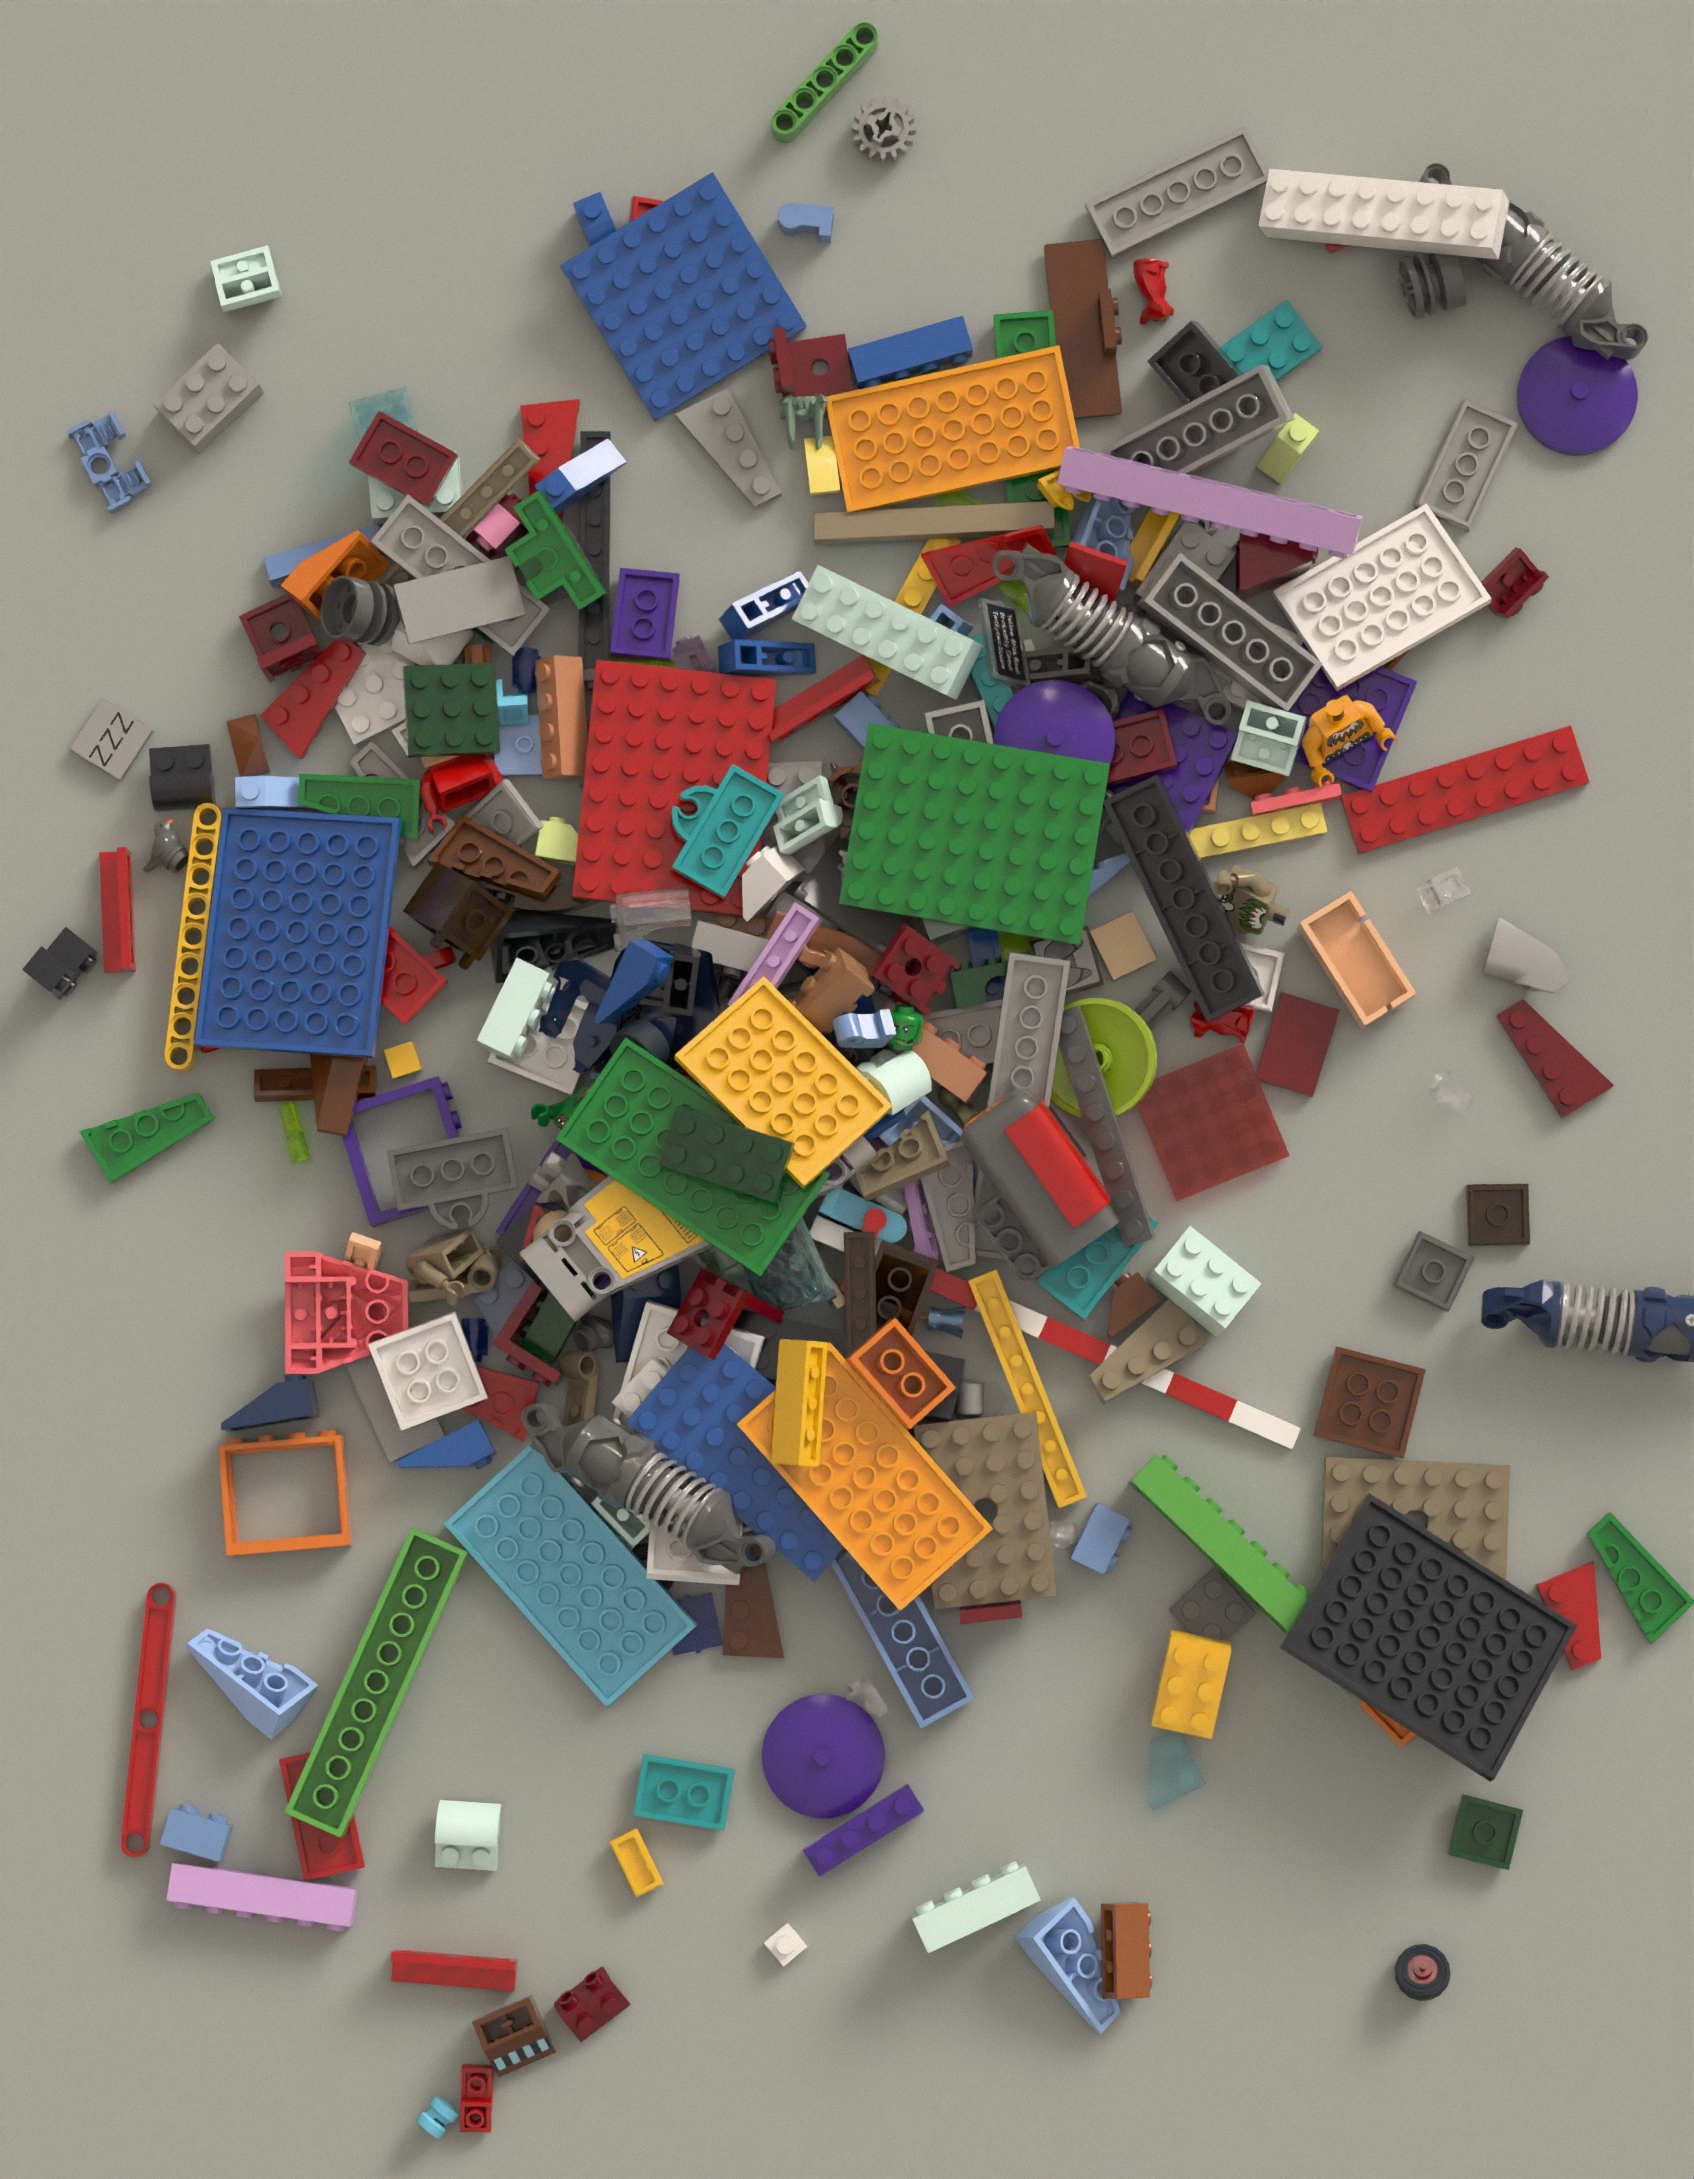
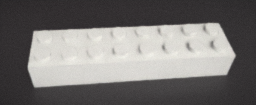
[1258,169,1509,259]

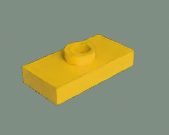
[609,1828,664,1898]

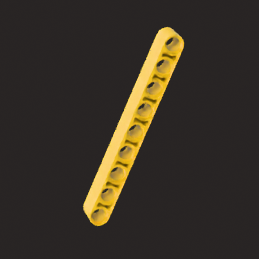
[165,803,222,1073]

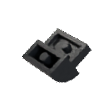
[149,744,216,812]
[638,943,701,1016]

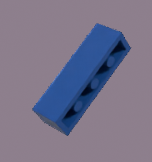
[848,316,973,389]

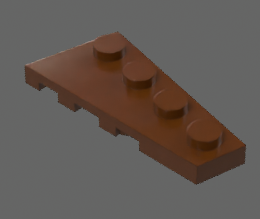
[723,1533,784,1658]

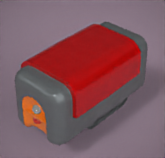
[962,1089,1119,1281]

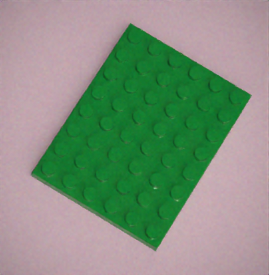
[838,723,1110,945]

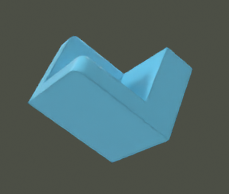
[496,679,529,726]

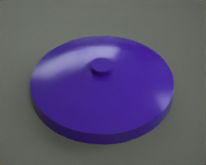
[1517,336,1638,456]
[994,680,1115,764]
[762,1694,885,1818]

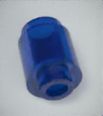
[512,648,542,694]
[461,1318,489,1362]

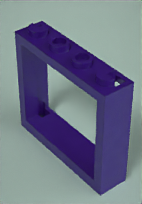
[342,1076,462,1228]

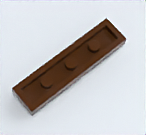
[254,1065,377,1102]

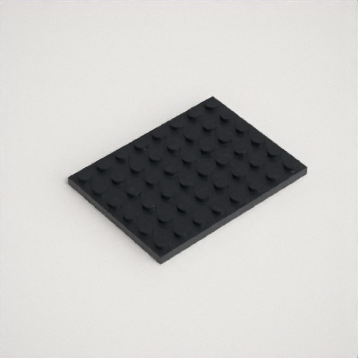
[1280,1493,1577,1782]

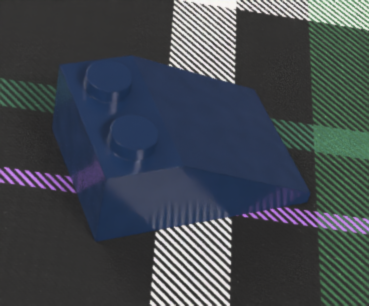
[609,1265,681,1363]
[221,1374,320,1432]

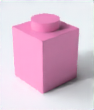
[474,503,522,555]

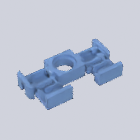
[67,410,152,513]

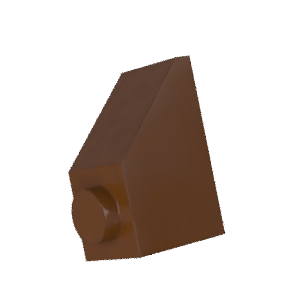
[1107,1271,1160,1339]

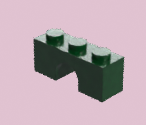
[948,950,1040,1008]

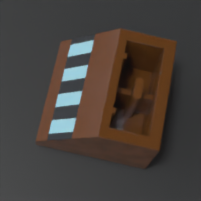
[472,1994,556,2077]

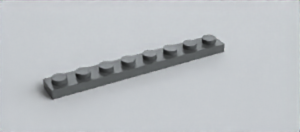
[1059,1006,1155,1248]

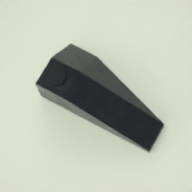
[490,910,616,983]

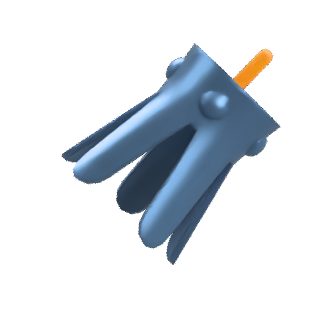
[920,1306,966,1338]

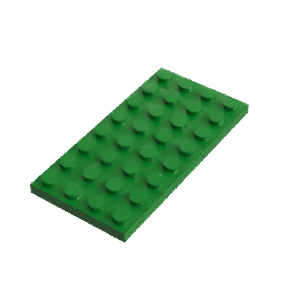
[556,1037,830,1278]

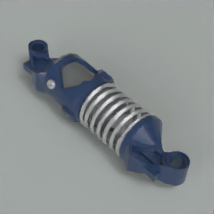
[1481,1279,1694,1363]

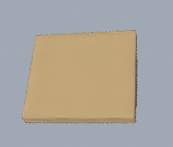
[1090,911,1157,981]

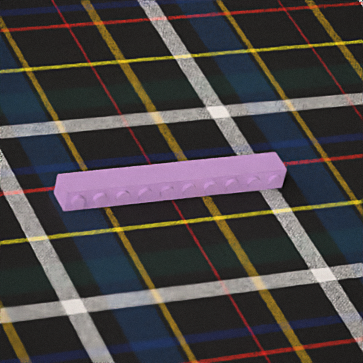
[1057,446,1363,558]

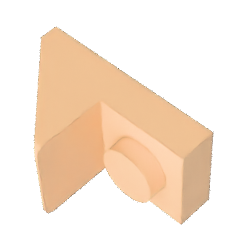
[344,1232,383,1270]

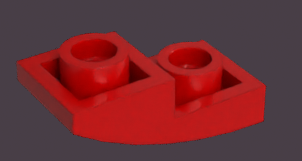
[460,2064,493,2133]

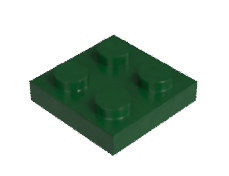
[1447,1794,1523,1870]

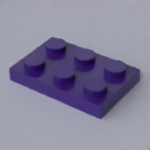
[610,568,680,662]

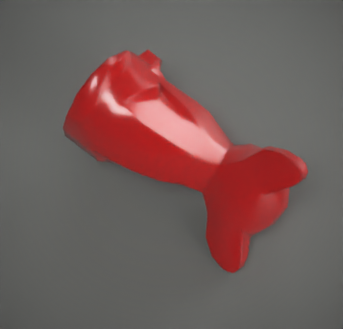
[1133,258,1174,325]
[1190,1002,1255,1044]

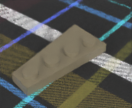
[1087,1298,1207,1404]

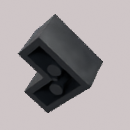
[22,927,98,999]

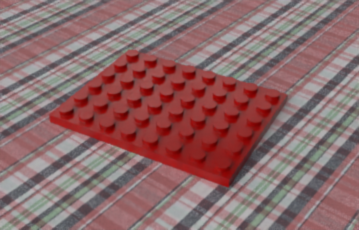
[572,660,777,917]

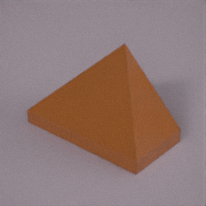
[226,714,270,777]
[1224,761,1287,800]

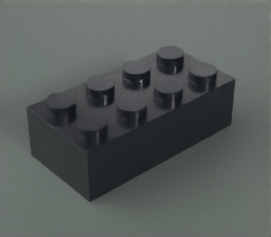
[1147,320,1243,405]

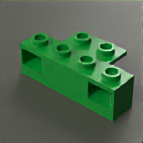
[504,490,606,610]

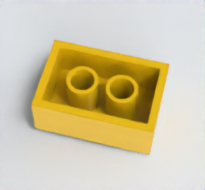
[1151,1629,1232,1739]

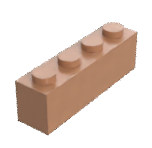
[535,655,588,781]
[883,1001,990,1104]

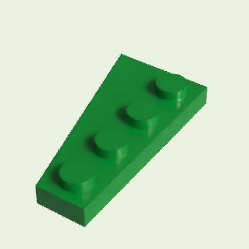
[298,774,421,840]
[79,1093,215,1183]
[1587,1512,1694,1644]

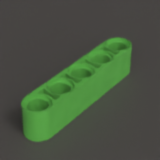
[771,22,878,143]

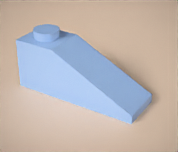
[235,776,317,811]

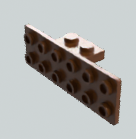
[1044,239,1122,419]

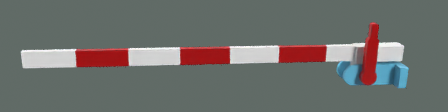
[808,1187,1301,1449]

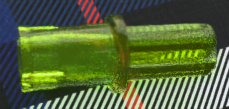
[995,580,1029,616]
[279,1102,311,1164]

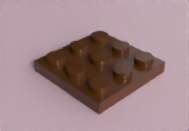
[1313,1346,1426,1459]

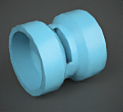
[416,2095,459,2139]

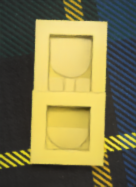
[804,436,840,496]

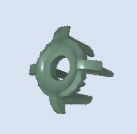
[779,393,829,450]

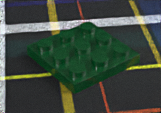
[402,663,500,758]

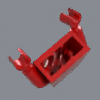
[420,755,504,835]

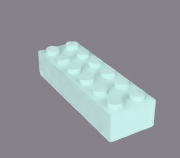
[792,565,983,700]

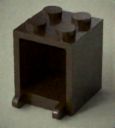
[403,862,514,970]

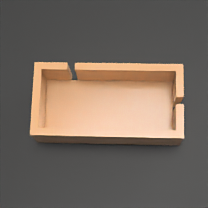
[1297,891,1416,1030]

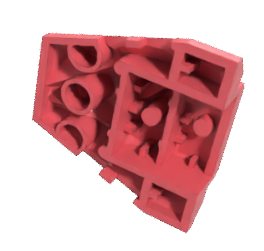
[285,1251,408,1375]

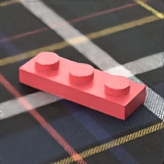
[1248,781,1342,817]

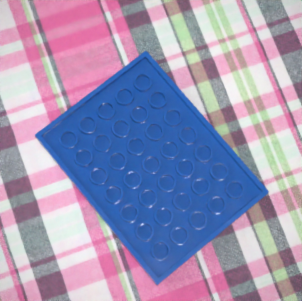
[194,808,402,1058]

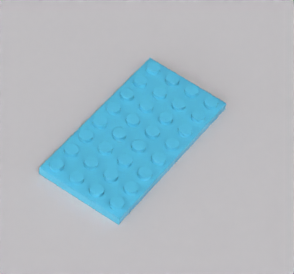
[444,1444,698,1707]

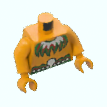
[1302,695,1398,788]

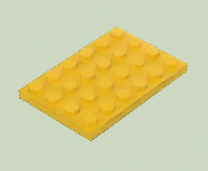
[674,977,893,1189]

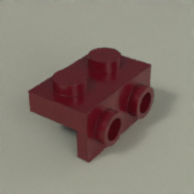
[1481,547,1549,618]
[554,1967,631,2042]

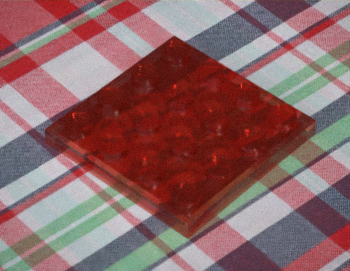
[1137,1044,1290,1202]

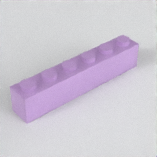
[166,1862,359,1931]

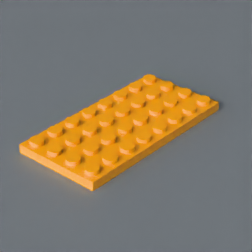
[826,345,1080,513]
[737,1342,993,1611]

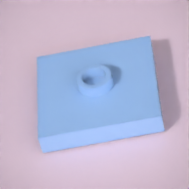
[494,715,543,776]

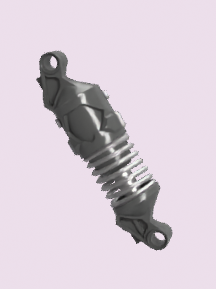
[1419,163,1648,360]
[990,543,1231,725]
[521,1401,776,1575]

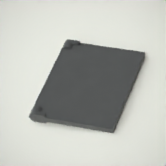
[793,834,913,956]

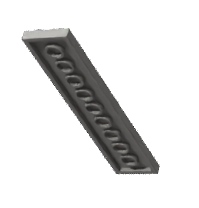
[974,952,1070,1263]

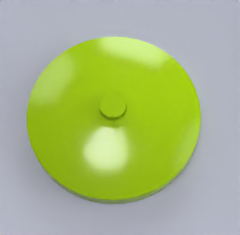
[1051,998,1157,1118]

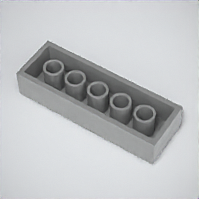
[1102,365,1295,475]
[1137,553,1323,712]

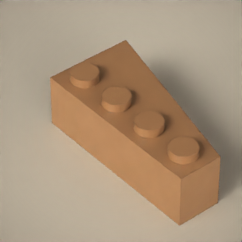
[788,947,875,1035]

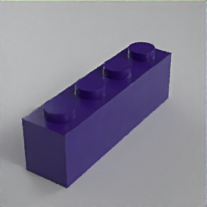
[803,1783,924,1877]

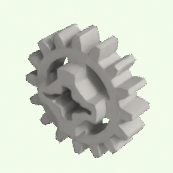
[852,96,916,163]

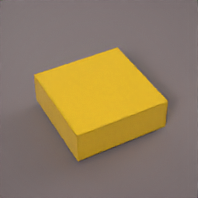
[384,1041,422,1080]

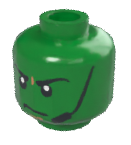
[888,1004,923,1050]

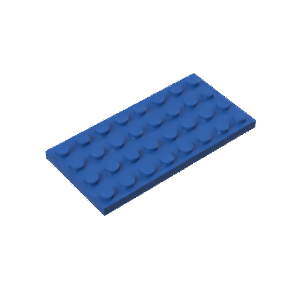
[626,1343,844,1582]

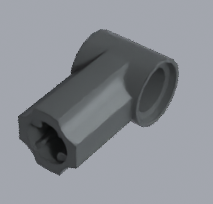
[1134,971,1192,1031]

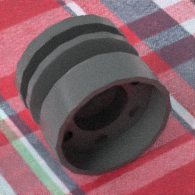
[1399,253,1466,319]
[320,575,399,646]

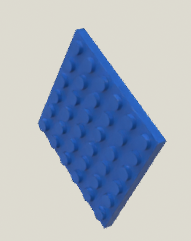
[560,172,807,421]

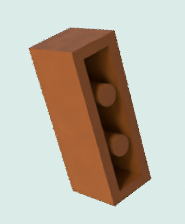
[1101,1902,1152,1999]

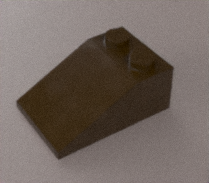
[875,1240,939,1336]

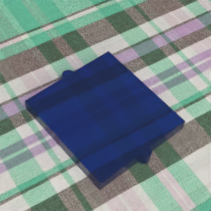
[672,1592,723,1656]

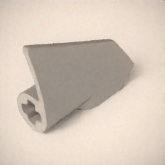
[1482,918,1570,994]
[923,1382,1009,1424]

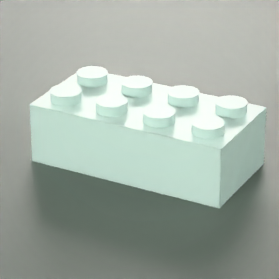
[912,1861,1041,1953]

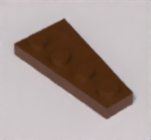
[427,814,562,899]

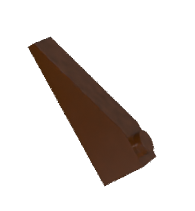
[310,1054,368,1137]

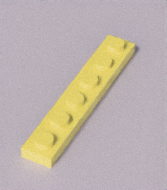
[1190,802,1327,859]

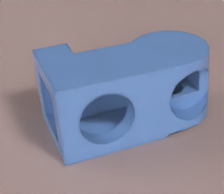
[778,203,834,243]
[832,1009,896,1048]

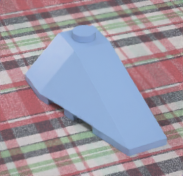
[1014,1897,1121,2034]

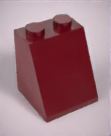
[1236,532,1318,601]

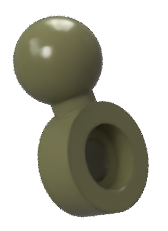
[938,1087,979,1126]

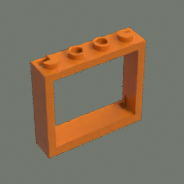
[218,1430,352,1556]

